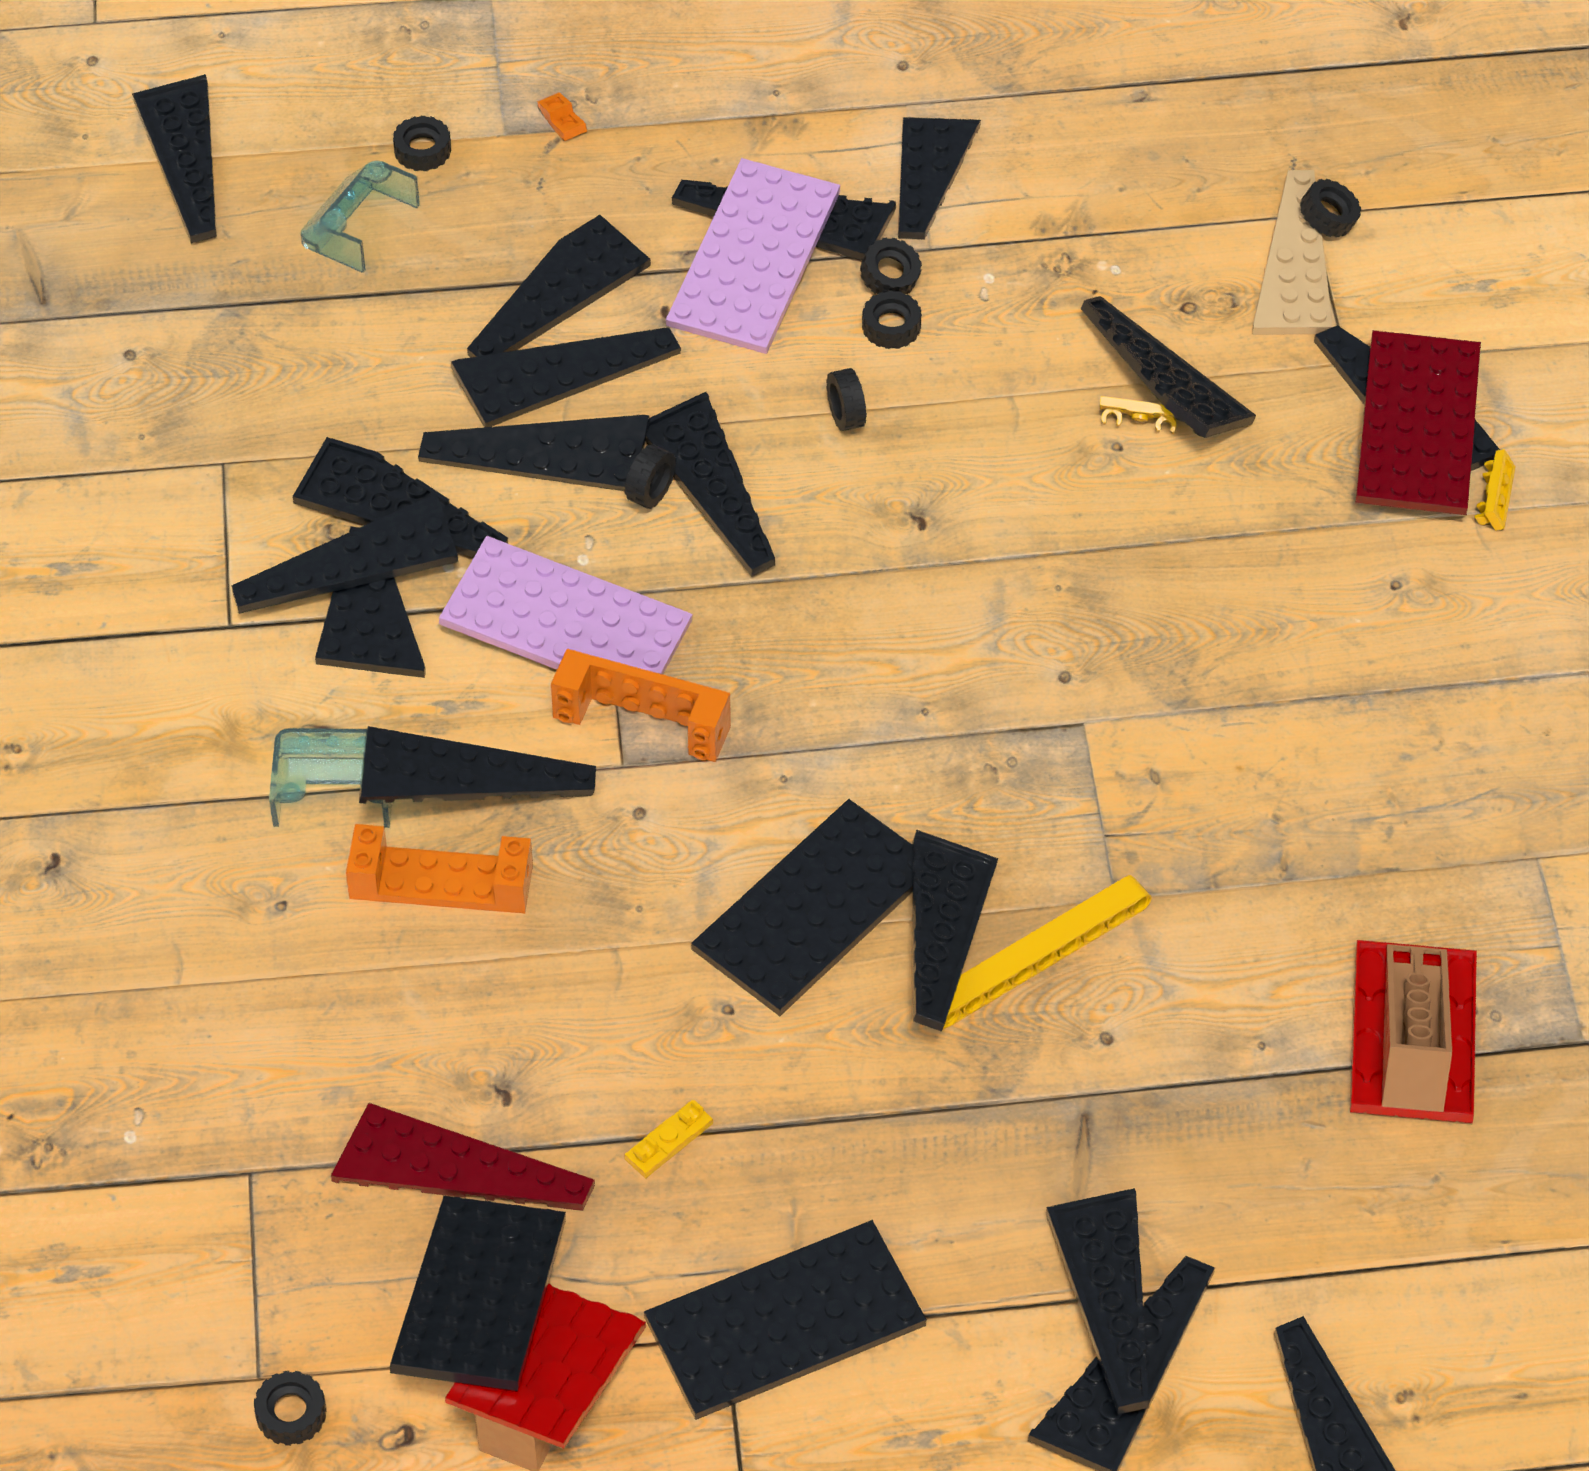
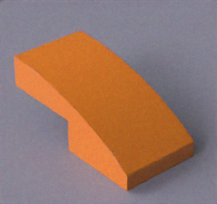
[537,92,587,141]

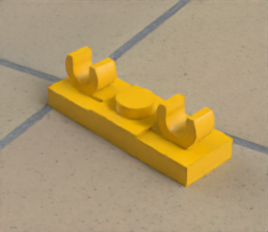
[1100,396,1179,434]
[1474,449,1516,531]
[624,1100,713,1179]

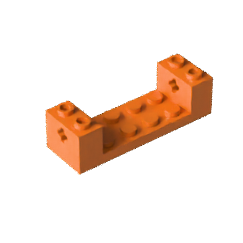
[551,649,731,762]
[346,824,533,914]

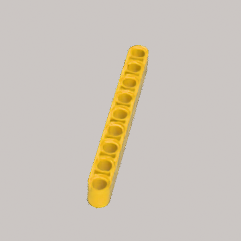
[943,875,1152,1029]

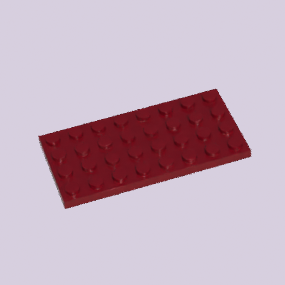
[1355,330,1481,516]

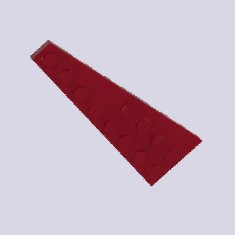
[331,1103,595,1211]

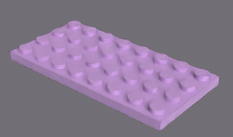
[666,158,840,354]
[439,536,693,674]

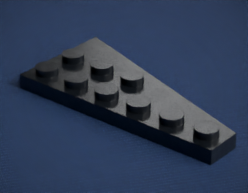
[898,117,981,240]

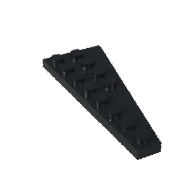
[672,180,896,260]
[451,327,681,427]
[912,830,999,1032]

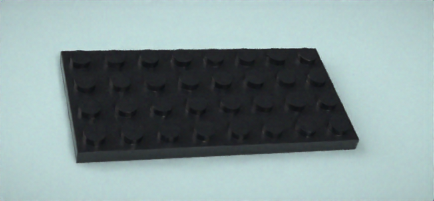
[691,799,913,1016]
[390,1196,566,1391]
[644,1220,927,1420]

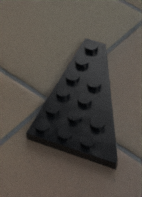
[315,526,426,678]

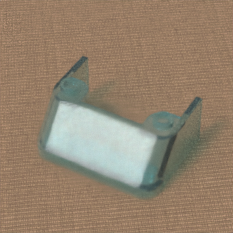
[300,161,420,273]
[269,728,392,828]

